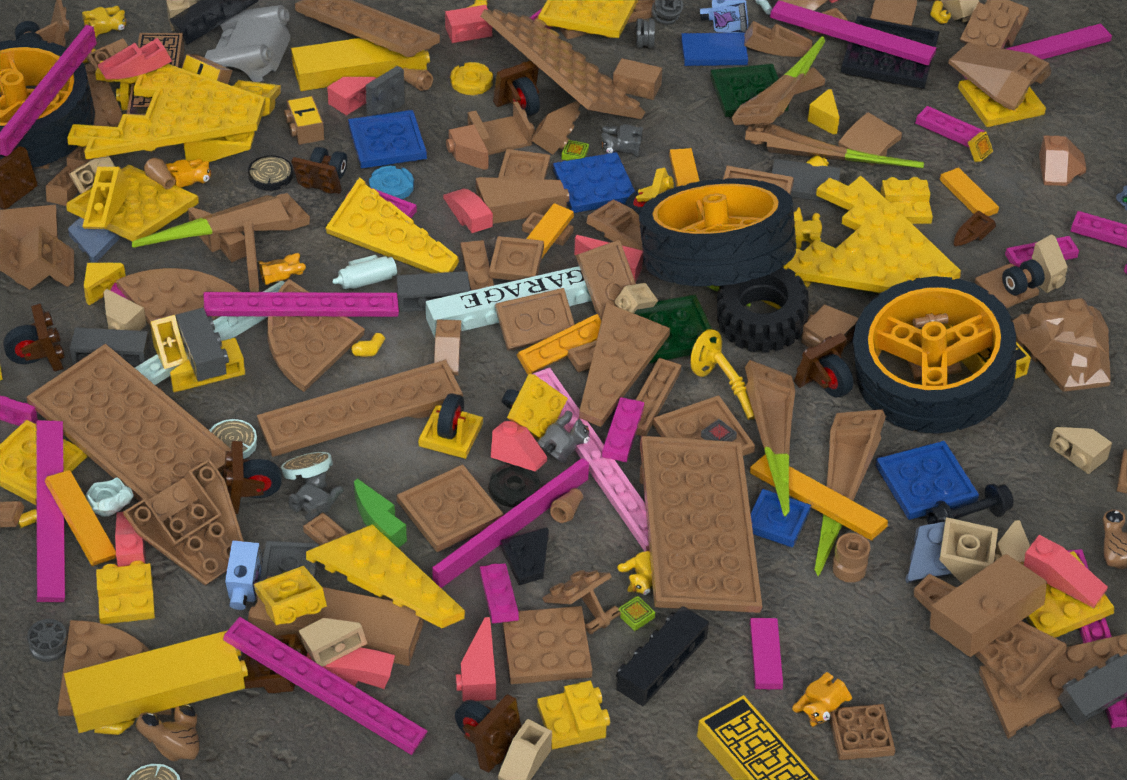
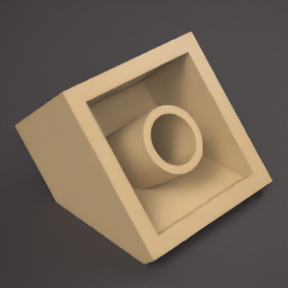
[939,517,998,583]

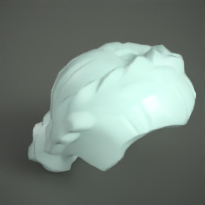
[85,477,134,517]

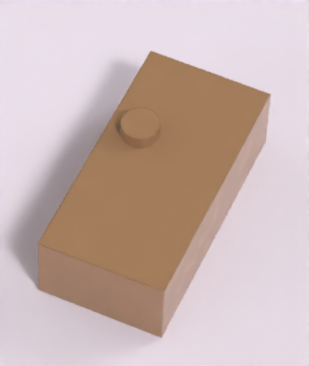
[930,554,1047,657]

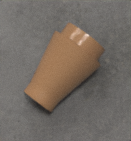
[404,68,433,91]
[144,158,175,189]
[550,488,583,523]

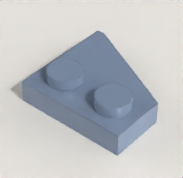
[68,217,121,263]
[905,522,953,583]

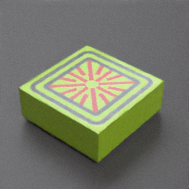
[562,140,589,161]
[619,596,655,631]

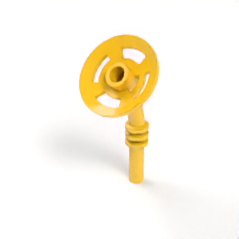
[691,329,755,420]

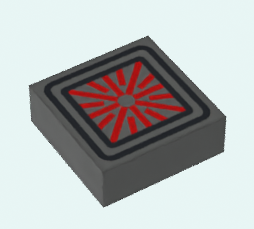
[701,419,737,442]

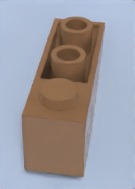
[531,101,581,155]

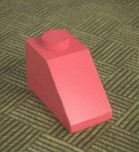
[327,77,376,116]
[491,421,547,472]

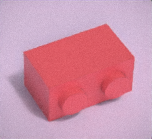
[445,5,493,43]

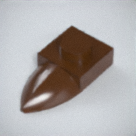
[954,210,996,246]

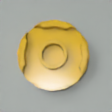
[450,62,493,95]

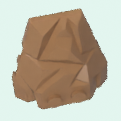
[1012,298,1111,392]

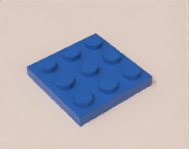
[348,110,427,168]
[553,152,635,213]
[875,441,979,520]

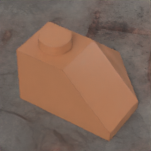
[1039,135,1086,186]

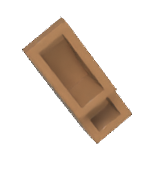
[744,21,812,57]
[188,207,246,262]

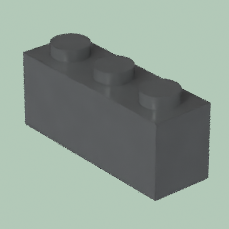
[397,271,470,312]
[175,308,229,381]
[70,328,151,368]
[1057,654,1127,726]

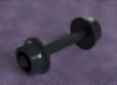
[926,483,1014,525]

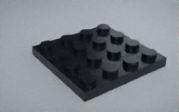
[841,16,939,89]

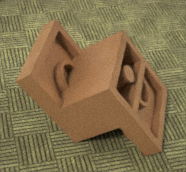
[960,0,1029,49]
[0,226,74,290]

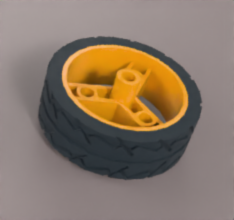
[0,39,95,168]
[639,178,797,286]
[853,276,1016,434]

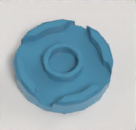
[369,165,414,199]

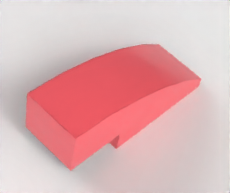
[97,38,172,79]
[443,189,493,233]
[306,647,395,689]

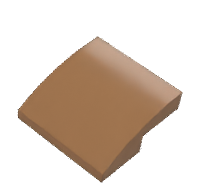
[838,112,902,166]

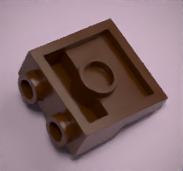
[240,634,307,694]

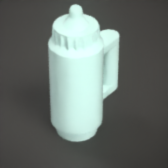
[332,255,397,289]

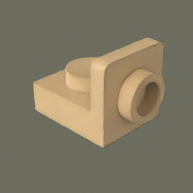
[615,283,658,313]

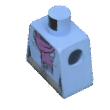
[700,0,748,34]
[225,541,263,610]

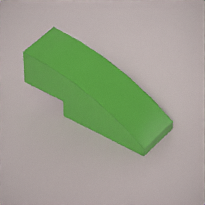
[354,479,407,548]

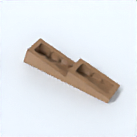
[46,146,91,206]

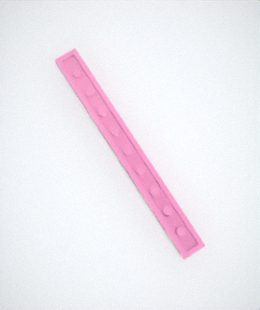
[533,368,650,551]

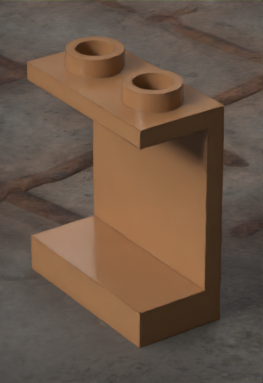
[468,101,535,155]

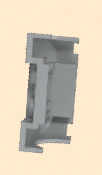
[204,5,291,82]

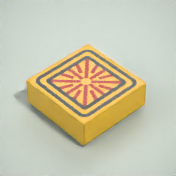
[968,132,993,162]

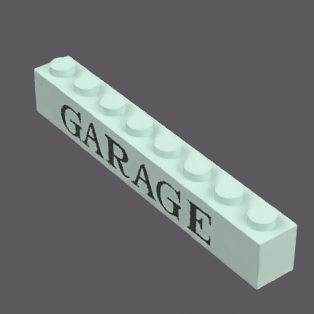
[426,266,592,338]

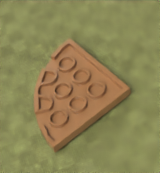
[116,268,240,327]
[267,279,365,392]
[58,620,172,716]

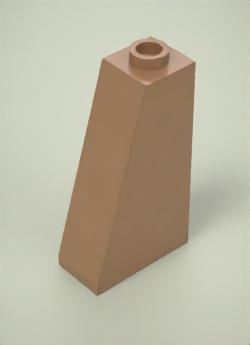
[476,177,570,224]

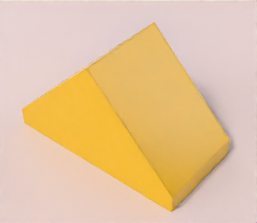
[808,89,839,134]
[84,263,126,306]
[150,315,188,369]

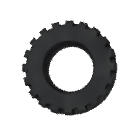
[717,266,809,353]

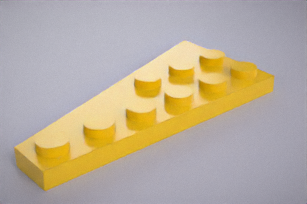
[326,177,459,273]
[306,524,465,628]

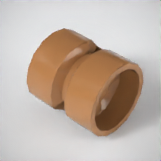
[832,533,871,582]

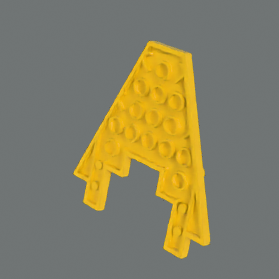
[67,61,266,159]
[783,176,961,293]

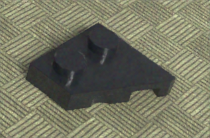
[500,527,549,585]

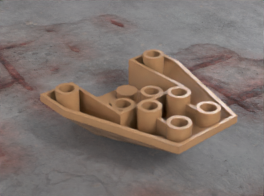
[948,43,1051,111]
[123,459,244,586]

